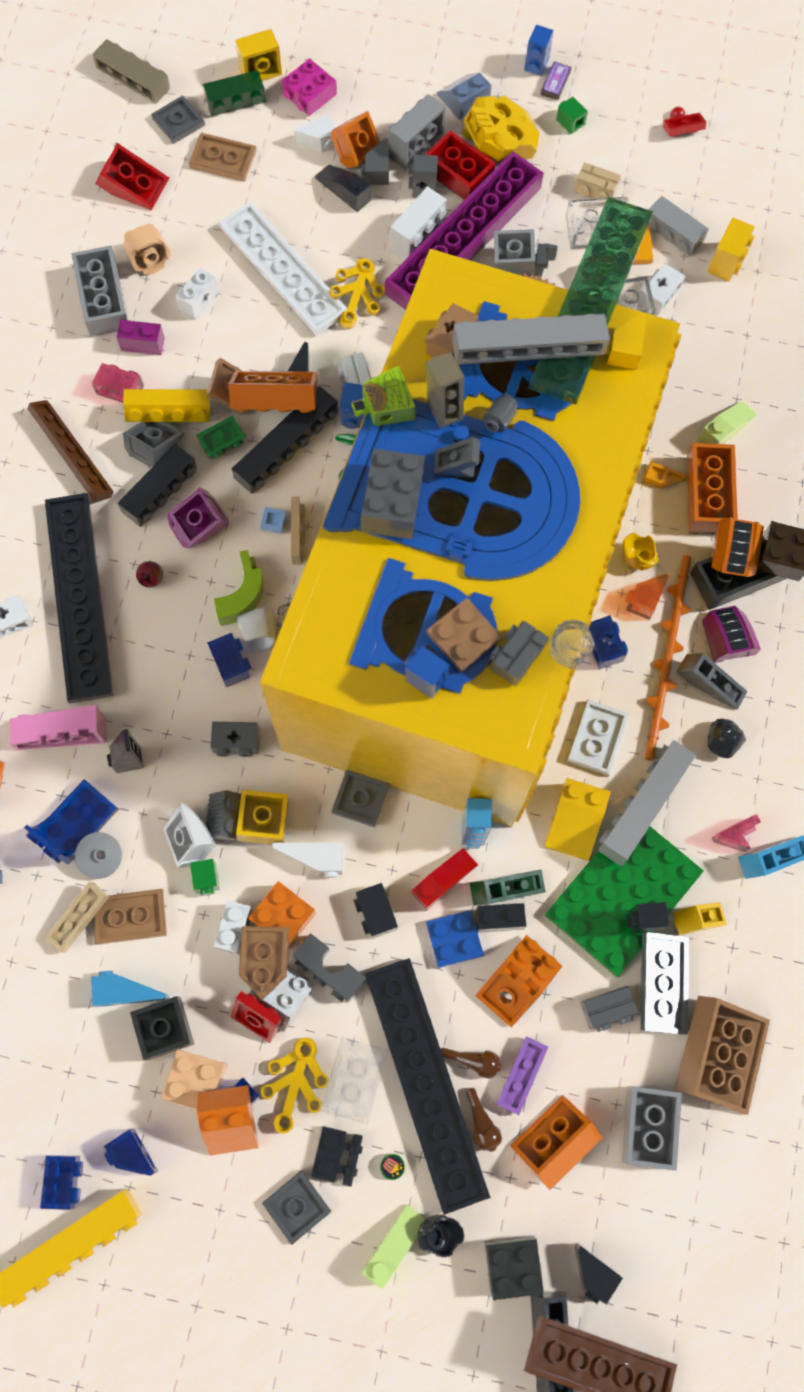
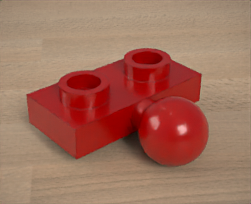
[662,106,707,137]

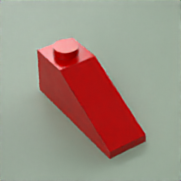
[411,848,478,911]

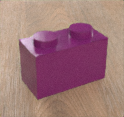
[116,319,165,355]

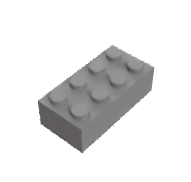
[71,245,129,336]

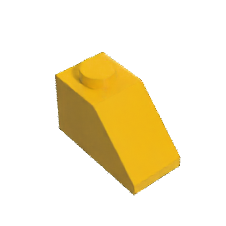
[605,312,647,370]
[673,902,727,935]

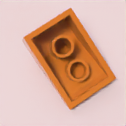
[197,1085,259,1156]

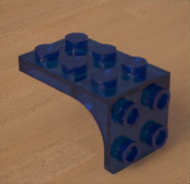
[24,779,119,865]

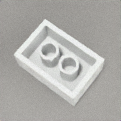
[390,187,447,261]

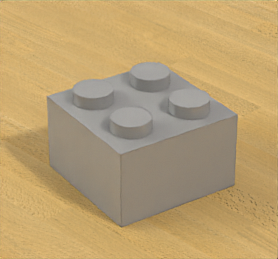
[494,229,535,277]

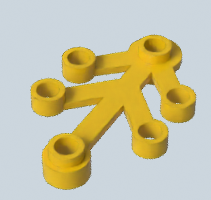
[329,258,385,329]
[261,1037,329,1134]

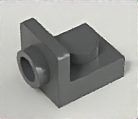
[535,243,558,277]

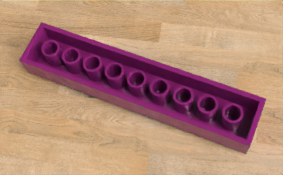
[385,151,544,310]

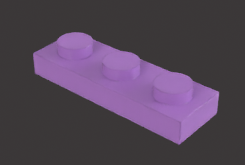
[496,1036,548,1115]

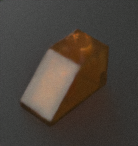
[625,574,669,620]

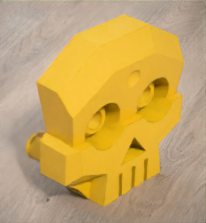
[461,95,539,161]

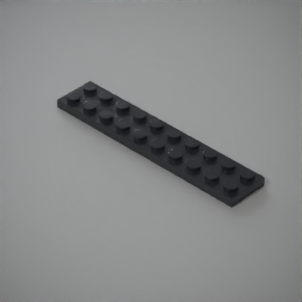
[45,493,114,703]
[365,958,491,1215]

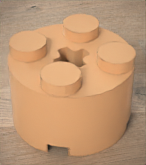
[123,223,171,274]

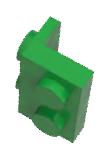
[196,415,246,459]

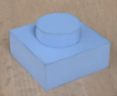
[260,507,287,533]

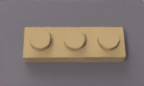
[291,496,305,565]
[45,881,109,953]

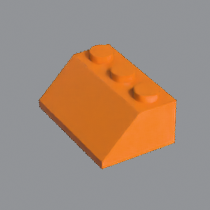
[510,1094,603,1190]

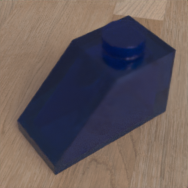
[104,1128,159,1176]

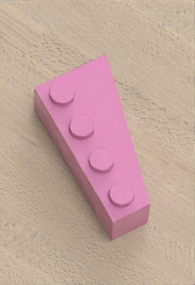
[10,705,106,750]

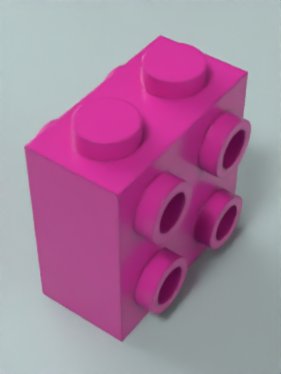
[282,58,337,117]

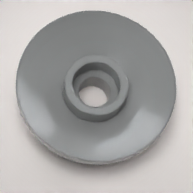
[75,832,122,879]

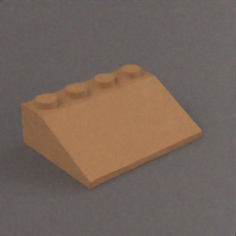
[675,995,770,1115]

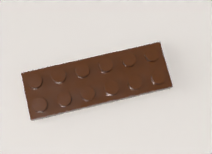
[524,1315,677,1392]

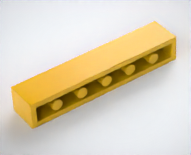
[0,1188,142,1308]

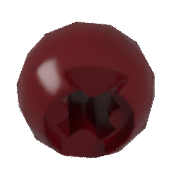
[136,561,164,588]

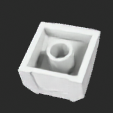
[163,801,217,868]

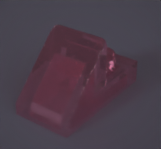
[712,814,761,852]

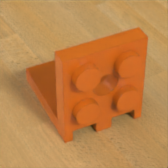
[475,935,563,1028]

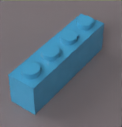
[461,798,492,849]

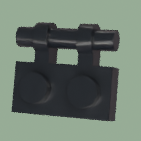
[311,1126,363,1187]

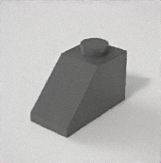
[361,139,389,185]

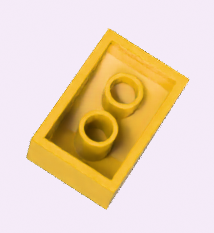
[544,778,611,861]

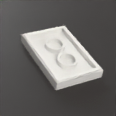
[566,699,629,777]

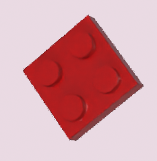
[230,991,282,1043]

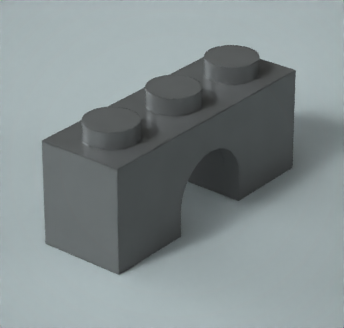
[292,933,367,1003]

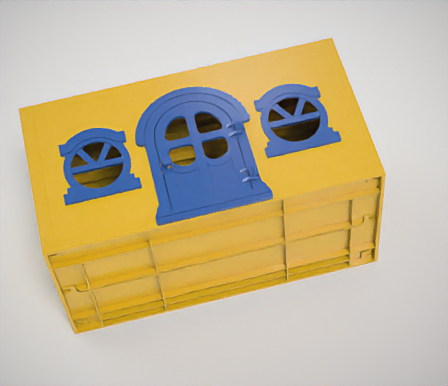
[260,249,682,827]

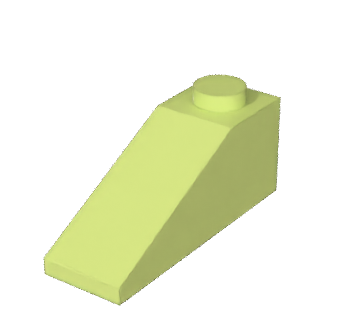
[698,401,757,444]
[362,1204,425,1290]

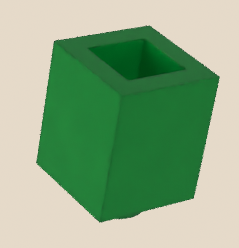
[556,96,588,134]
[190,859,220,896]

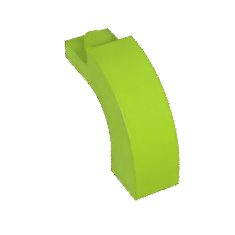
[214,550,264,626]

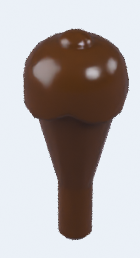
[441,1047,501,1079]
[466,1088,502,1152]

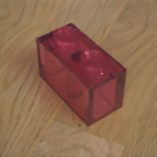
[92,363,144,403]

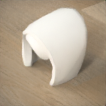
[237,606,277,653]

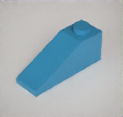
[738,835,804,879]
[91,970,169,1007]

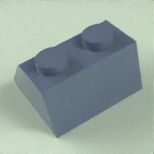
[437,72,492,120]

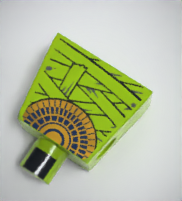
[352,366,416,426]

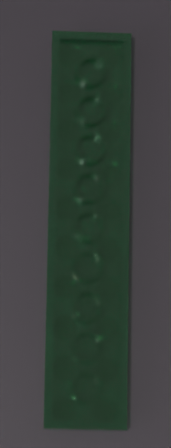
[529,197,653,405]

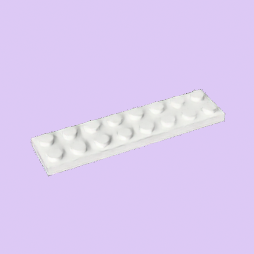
[219,202,348,336]

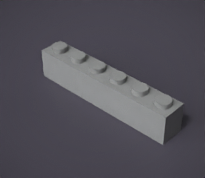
[452,314,610,364]
[598,740,696,866]

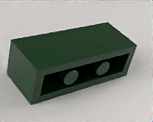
[203,70,266,116]

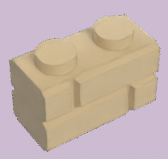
[574,162,621,204]

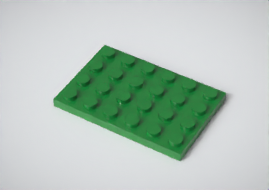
[544,826,704,978]

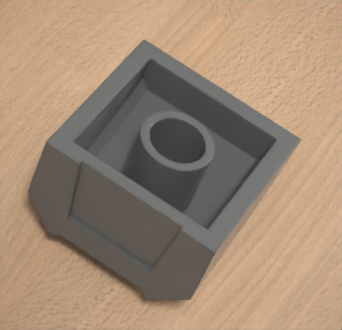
[123,422,185,468]

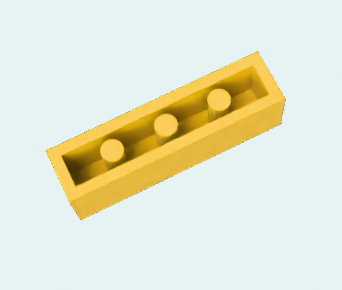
[123,389,210,422]

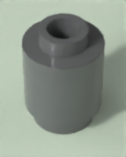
[483,394,518,433]

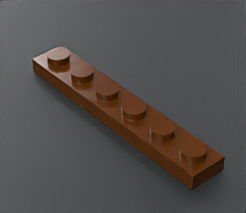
[27,400,114,501]

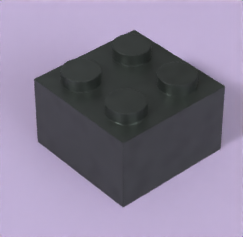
[130,996,195,1061]
[484,1236,544,1301]

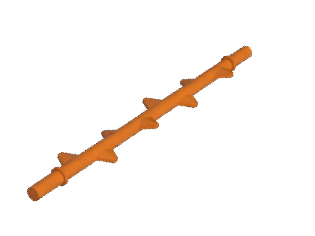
[645,555,691,761]

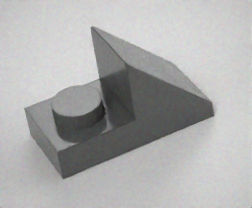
[434,437,480,477]

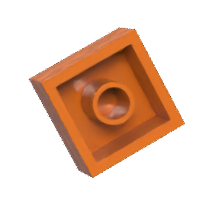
[248,881,316,949]

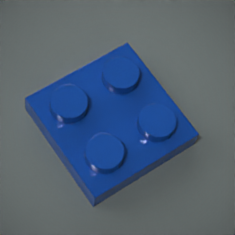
[426,910,484,968]

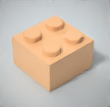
[162,1049,227,1109]

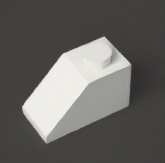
[293,115,336,152]

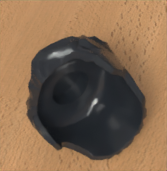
[707,718,746,759]
[418,1214,465,1258]

